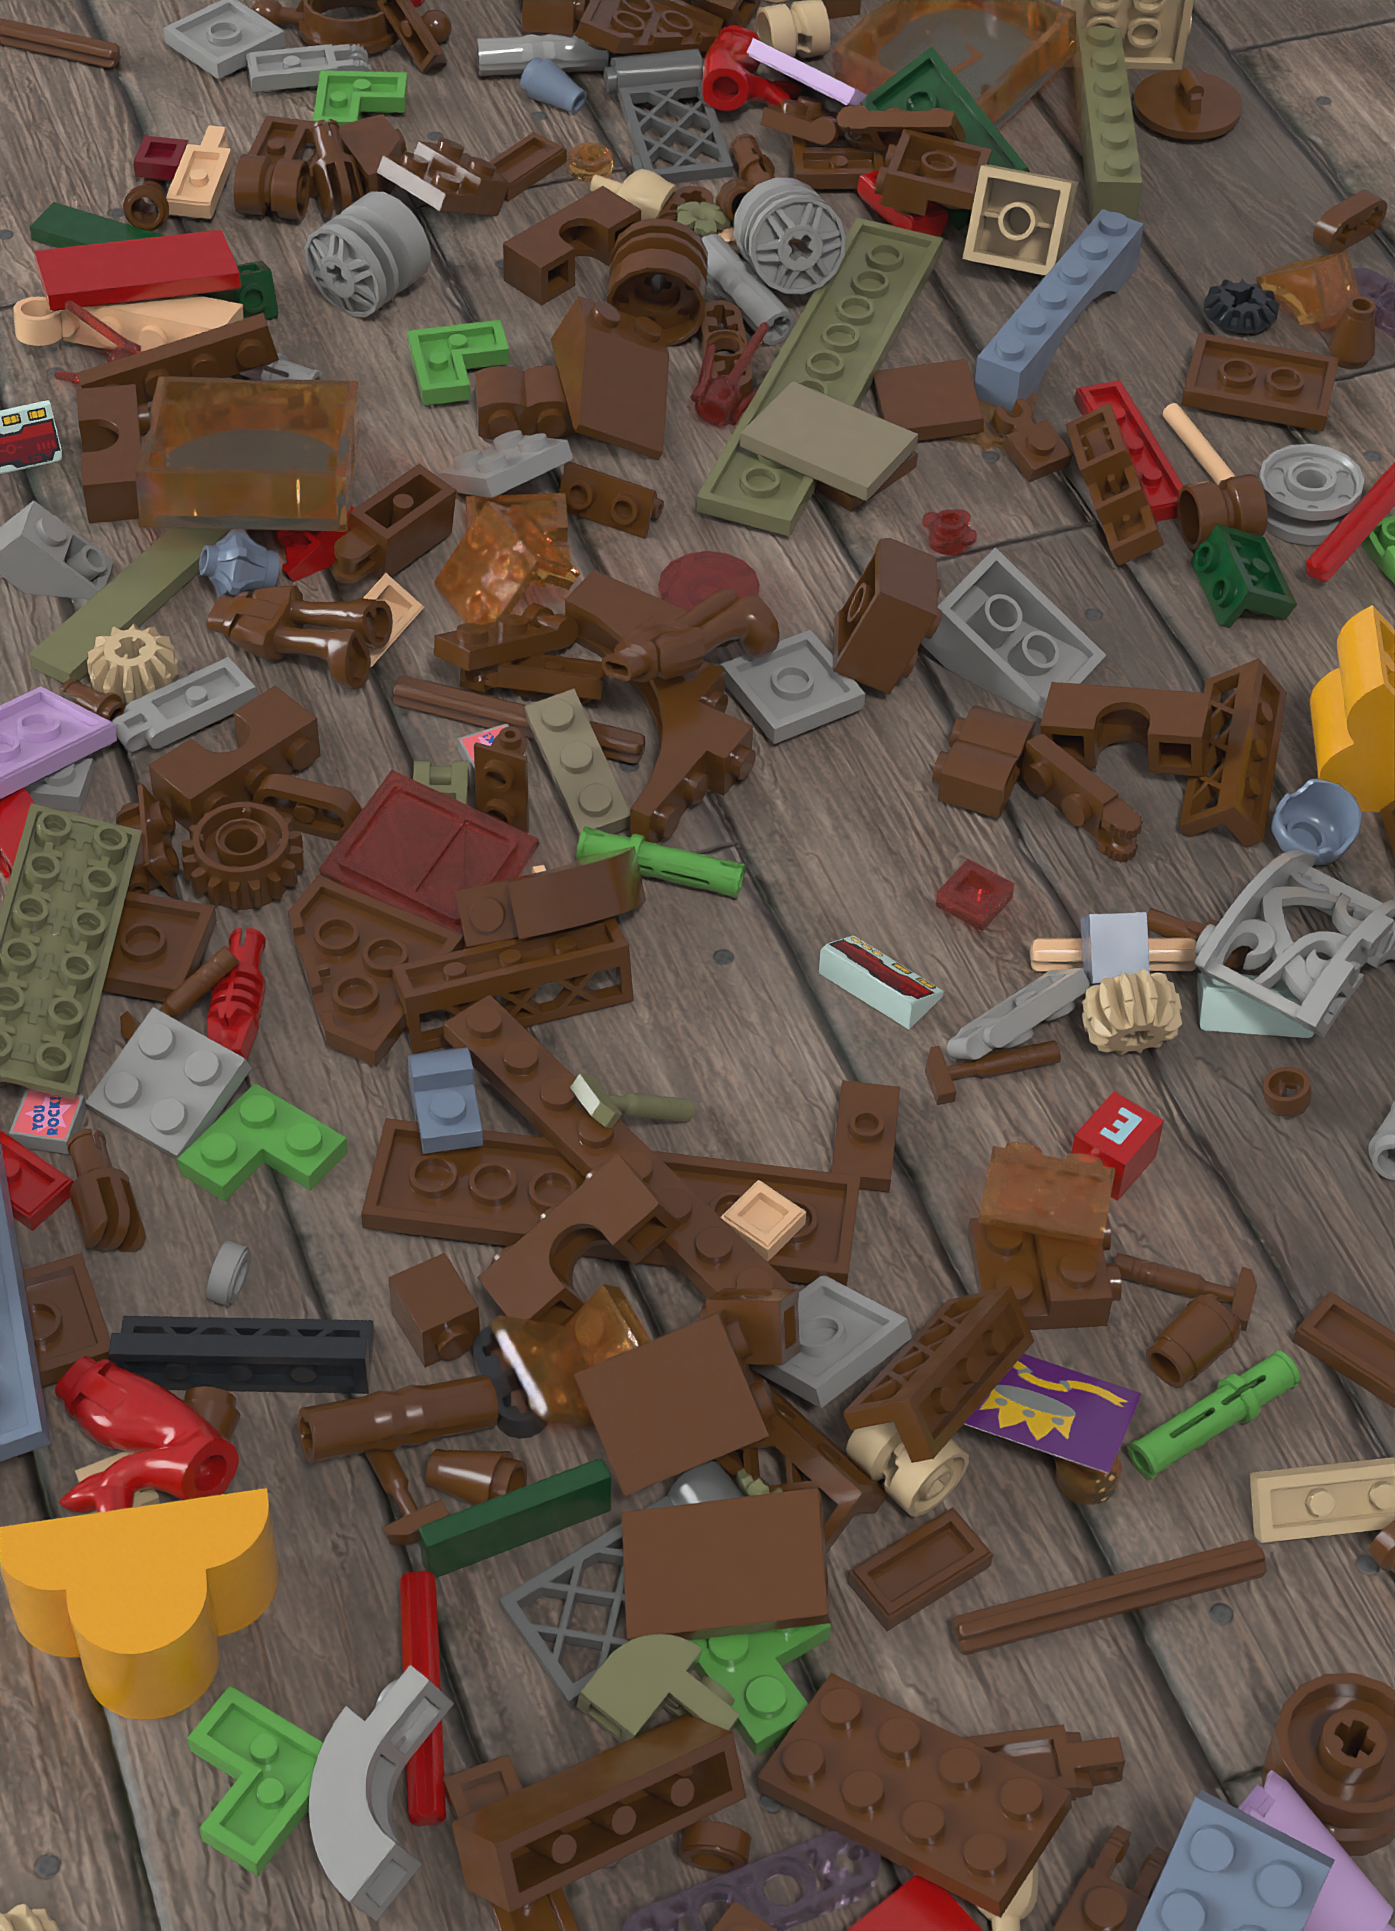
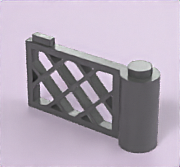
[604,49,733,183]
[499,1461,744,1710]

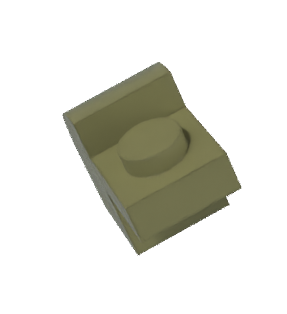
[577,1634,741,1743]

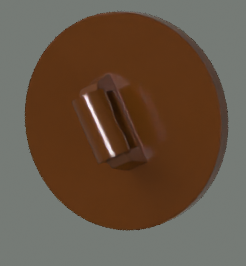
[1133,67,1242,140]

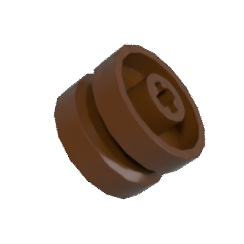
[1261,1673,1395,1856]

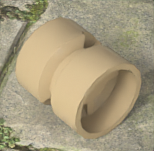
[756,0,830,58]
[846,1422,969,1517]

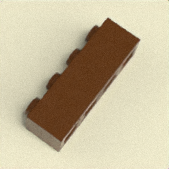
[451,1713,747,1912]

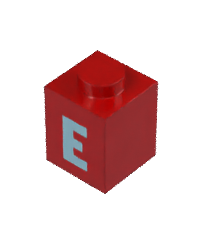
[1068,1091,1164,1201]

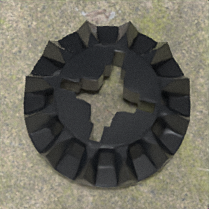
[1204,278,1280,333]

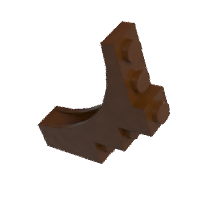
[565,570,756,844]

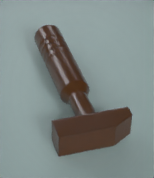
[120,946,240,1041]
[925,1040,1061,1105]
[1114,1252,1257,1331]
[365,1450,450,1545]

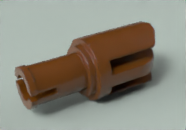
[310,119,365,218]
[66,1129,146,1252]

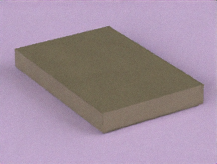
[740,381,918,501]

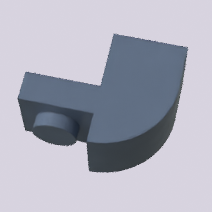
[408,1047,483,1154]

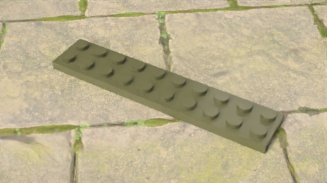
[696,217,943,536]

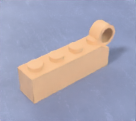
[13,294,243,355]

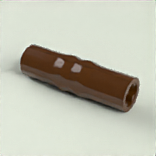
[297,1375,499,1463]

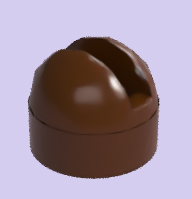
[1263,1067,1311,1118]

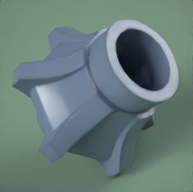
[199,525,279,599]

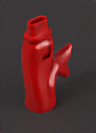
[702,25,802,111]
[55,1356,239,1513]

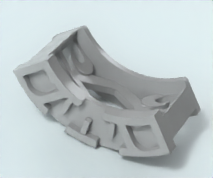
[1194,849,1395,1038]

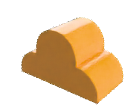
[1310,605,1395,812]
[0,1488,279,1720]

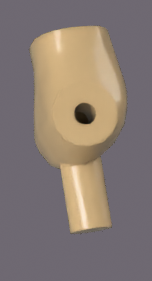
[590,169,677,221]

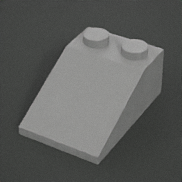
[921,547,1106,719]

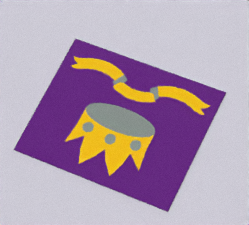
[964,1354,1142,1474]

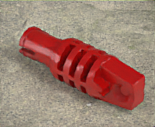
[207,927,266,1060]

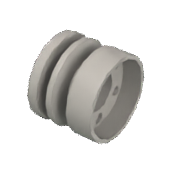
[733,178,846,294]
[304,191,431,317]

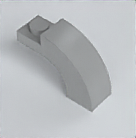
[309,1665,454,1922]

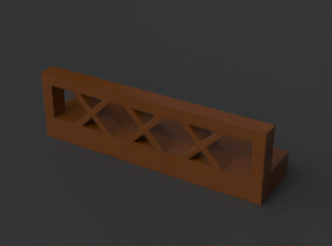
[1179,658,1287,848]
[391,916,634,1054]
[843,1286,1034,1463]
[715,1366,888,1554]

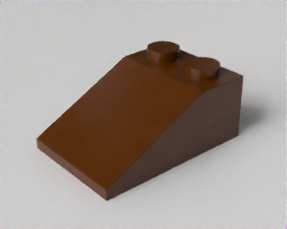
[551,296,669,460]

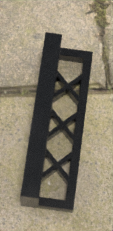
[108,1316,374,1394]

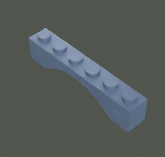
[974,209,1144,417]

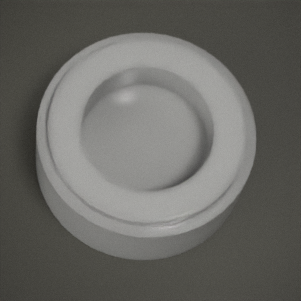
[206,1240,251,1306]

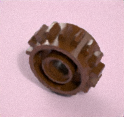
[181,802,305,910]

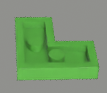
[313,70,408,125]
[407,319,509,406]
[177,1083,348,1201]
[689,1624,831,1756]
[187,1685,323,1876]

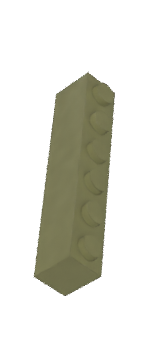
[1072,25,1143,223]

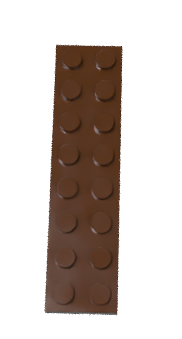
[361,1118,861,1287]

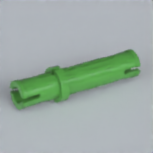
[576,826,746,898]
[1127,1350,1301,1480]

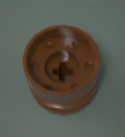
[607,218,708,347]

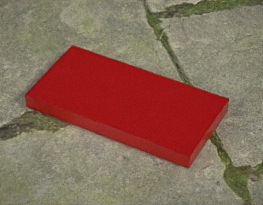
[34,230,241,311]

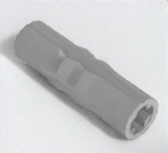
[476,34,608,76]
[702,234,795,345]

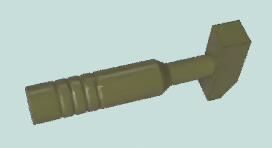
[570,1073,695,1128]

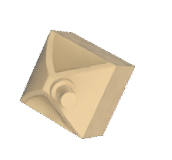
[962,164,1078,276]

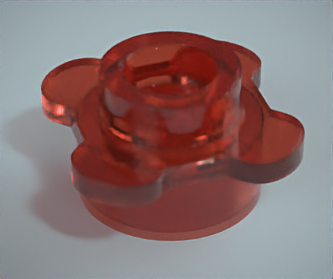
[922,509,977,555]

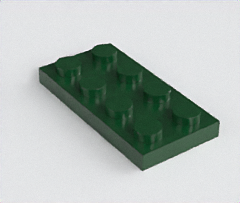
[860,47,1030,231]

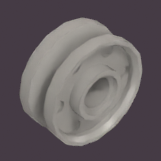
[1259,444,1365,546]

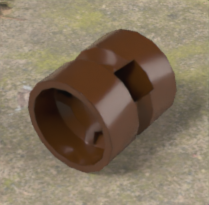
[234,154,311,221]
[1177,474,1268,550]

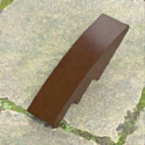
[1066,403,1165,566]

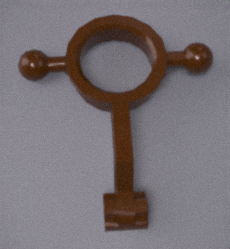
[252,0,452,54]

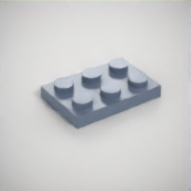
[1136,1790,1335,1931]

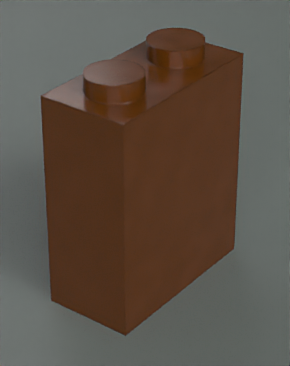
[574,1309,779,1496]

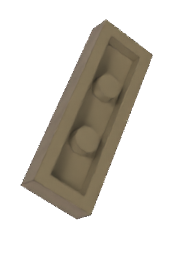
[524,689,630,838]

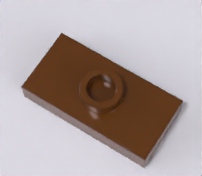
[831,1080,900,1193]

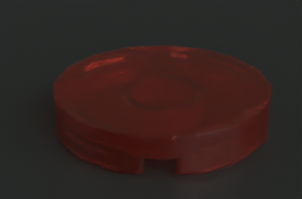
[658,551,760,611]

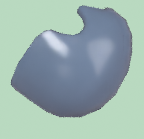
[1271,779,1363,865]

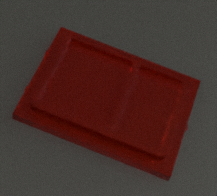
[318,770,540,946]

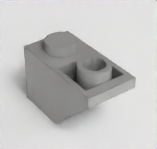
[0,501,114,599]

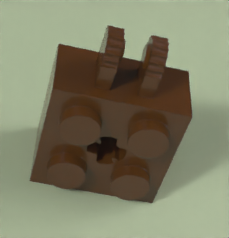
[833,538,942,694]

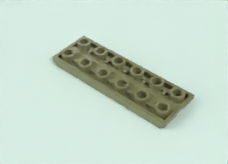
[0,803,142,1100]

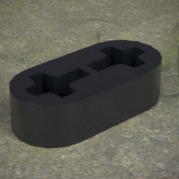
[473,1323,550,1439]

